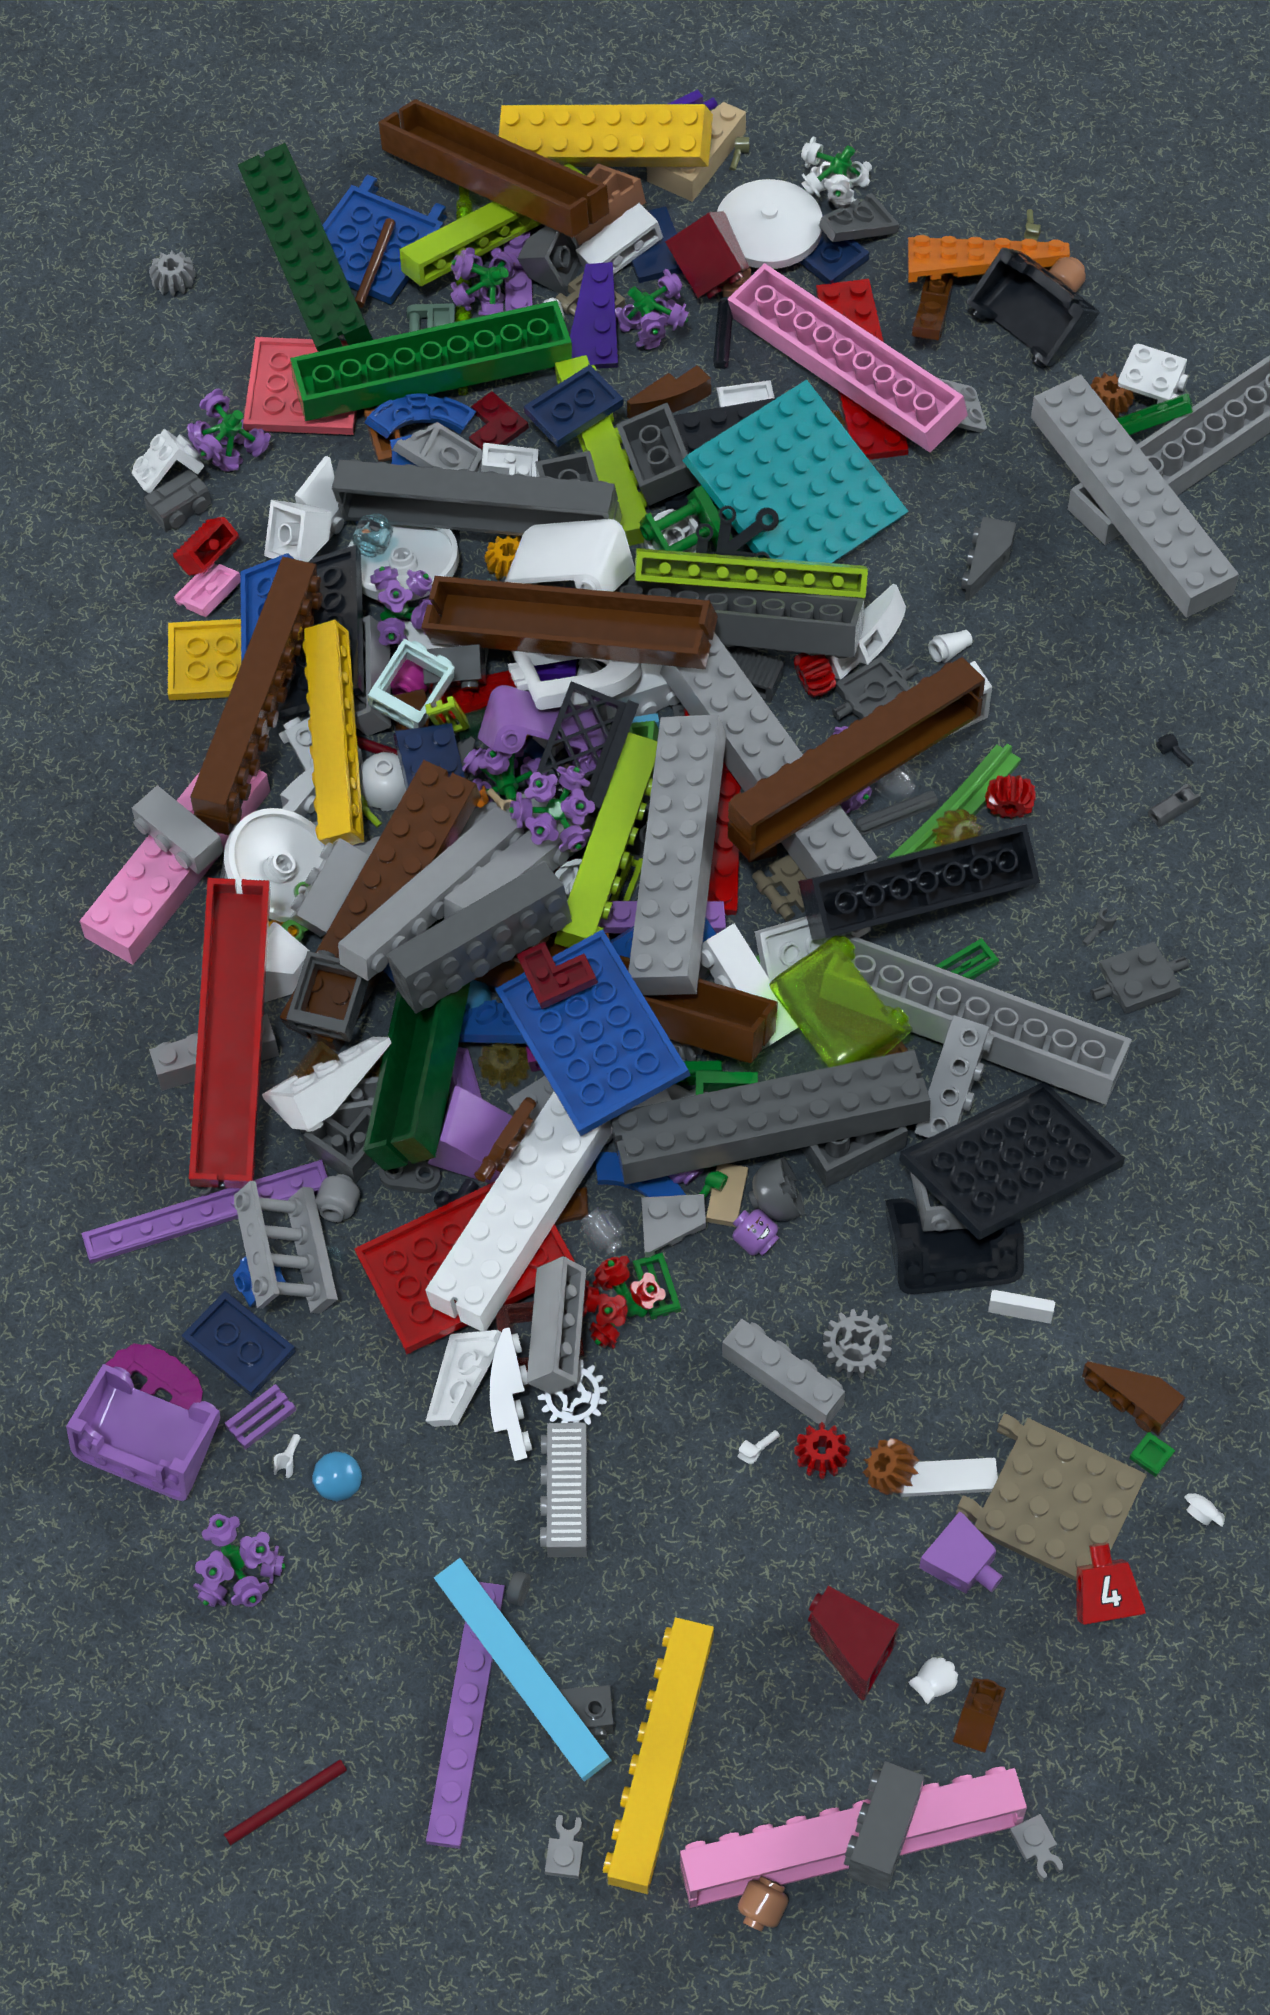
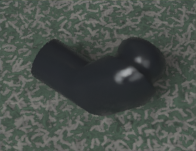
[434,1179,479,1209]

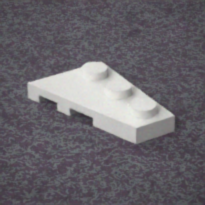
[426,1330,501,1427]

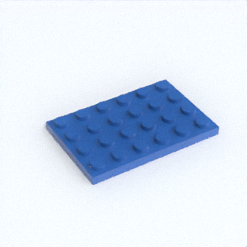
[495,929,690,1137]

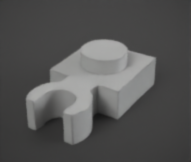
[1009,1814,1063,1881]
[545,1815,584,1879]

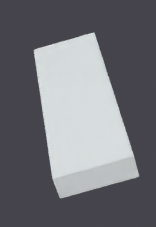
[900,1458,998,1497]

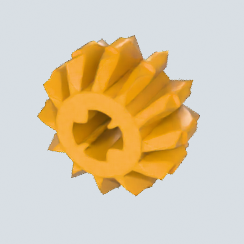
[485,535,521,580]

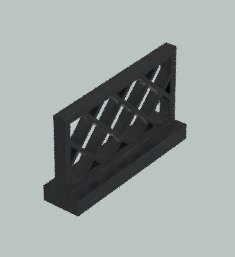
[536,681,639,818]

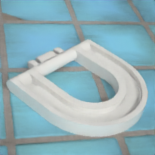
[508,651,641,710]

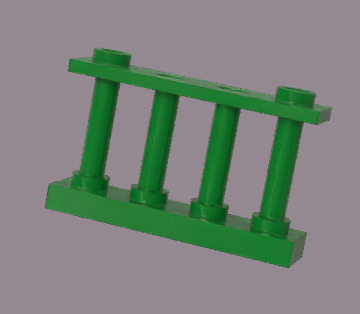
[639,485,740,552]

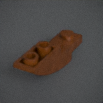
[912,273,955,340]

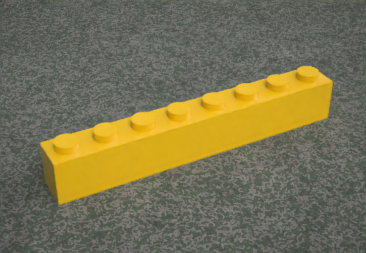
[303,620,364,845]
[603,1617,714,1894]

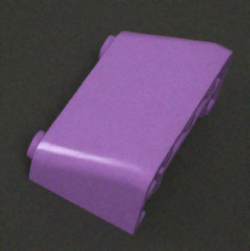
[478,685,605,773]
[66,1364,220,1501]

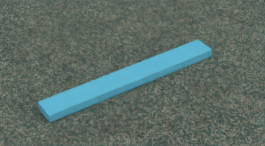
[434,1558,612,1782]

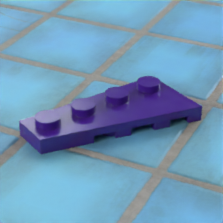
[570,262,618,369]

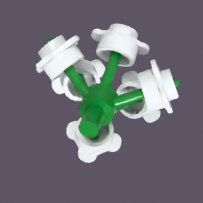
[801,137,872,209]

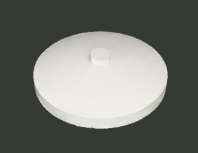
[717,179,822,269]
[348,523,459,601]
[224,808,326,922]

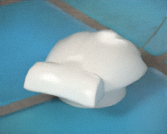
[1184,1493,1225,1527]
[908,1657,958,1704]

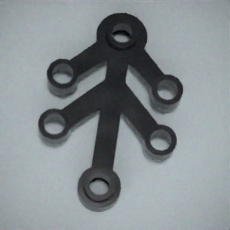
[696,505,779,558]

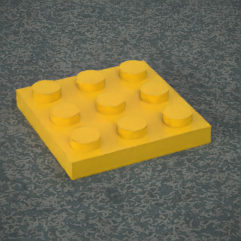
[168,619,241,701]

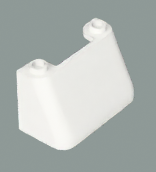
[505,519,635,592]

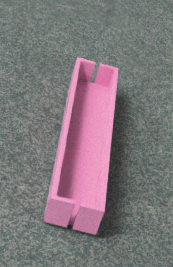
[680,1767,1027,1908]

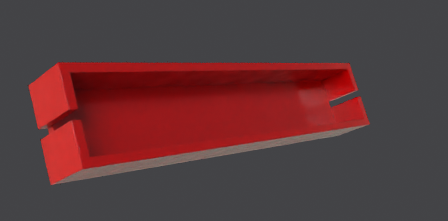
[189,878,271,1189]

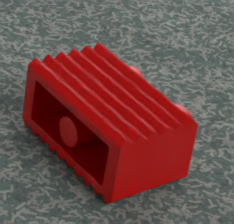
[173,517,239,576]

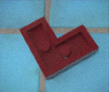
[469,391,529,450]
[517,942,598,1009]

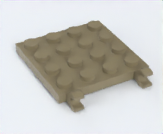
[956,1414,1147,1581]

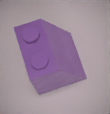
[428,1086,512,1183]

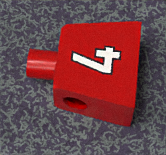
[1077,1543,1146,1625]

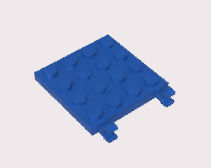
[323,175,447,304]

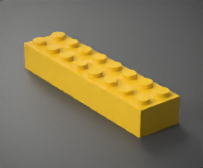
[499,104,713,167]

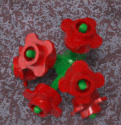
[582,1256,666,1349]

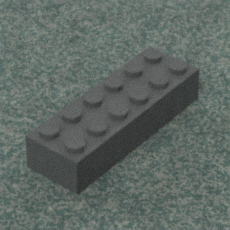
[386,862,572,1014]

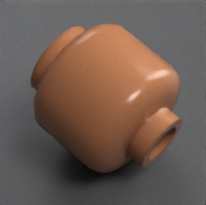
[1049,257,1086,292]
[738,1876,788,1932]

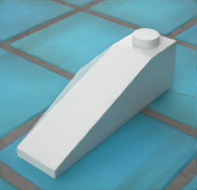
[262,1037,391,1132]

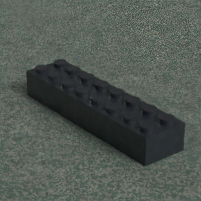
[798,824,1040,940]

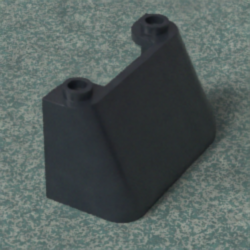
[966,247,1100,368]
[885,1198,1024,1294]

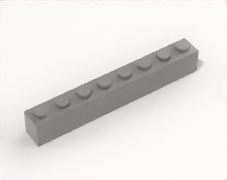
[444,787,600,920]
[338,807,524,981]

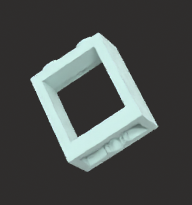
[368,638,455,729]

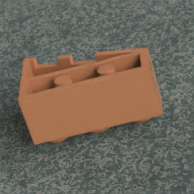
[575,164,646,245]

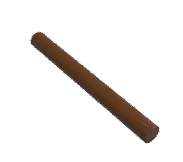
[355,218,396,308]

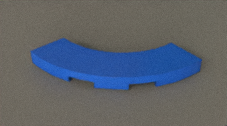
[364,393,476,439]
[595,1152,686,1197]

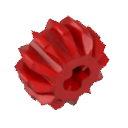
[794,652,836,698]
[985,774,1036,819]
[794,1422,850,1479]

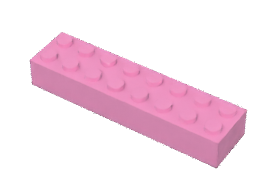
[80,770,271,965]

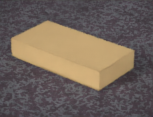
[706,1164,748,1227]

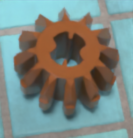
[1090,372,1134,419]
[862,1438,919,1495]

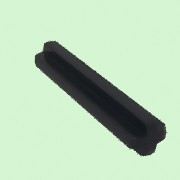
[713,300,732,369]

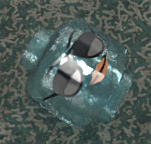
[352,513,393,558]

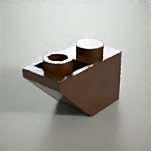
[953,1677,1006,1753]

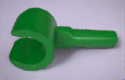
[699,1171,728,1199]

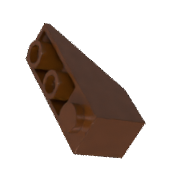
[1082,1361,1186,1436]

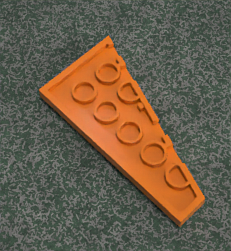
[908,235,1070,283]

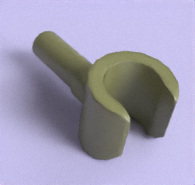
[729,137,750,171]
[1024,209,1041,241]

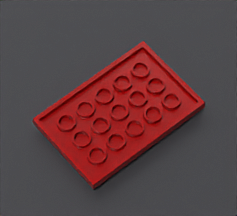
[354,1181,575,1354]

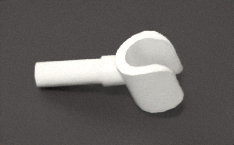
[737,1430,780,1464]
[274,1434,301,1478]

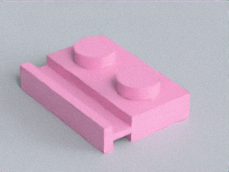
[174,563,240,617]

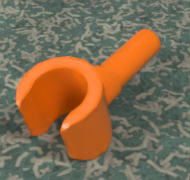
[476,785,489,808]

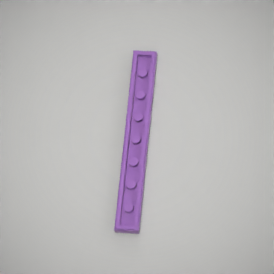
[82,1160,327,1264]

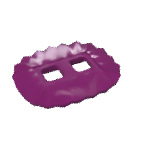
[105,1343,203,1410]

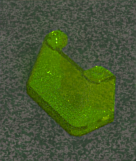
[769,936,913,1067]

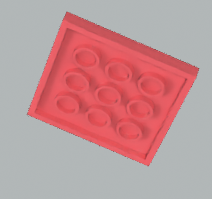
[243,337,357,435]

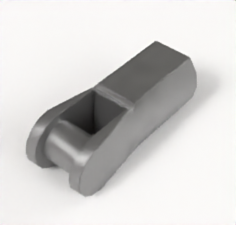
[1148,784,1201,828]

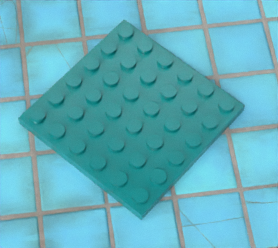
[682,380,909,563]

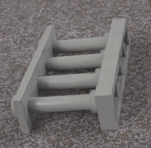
[234,1181,338,1313]

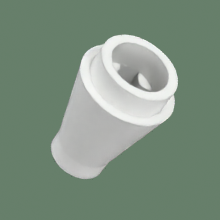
[928,630,973,663]

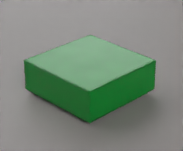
[1129,1432,1175,1477]

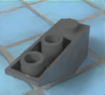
[961,517,1016,600]

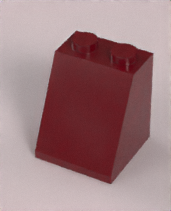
[665,211,749,299]
[808,1585,899,1700]

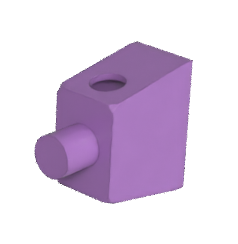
[919,1511,1003,1593]

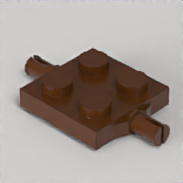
[474,1097,537,1182]

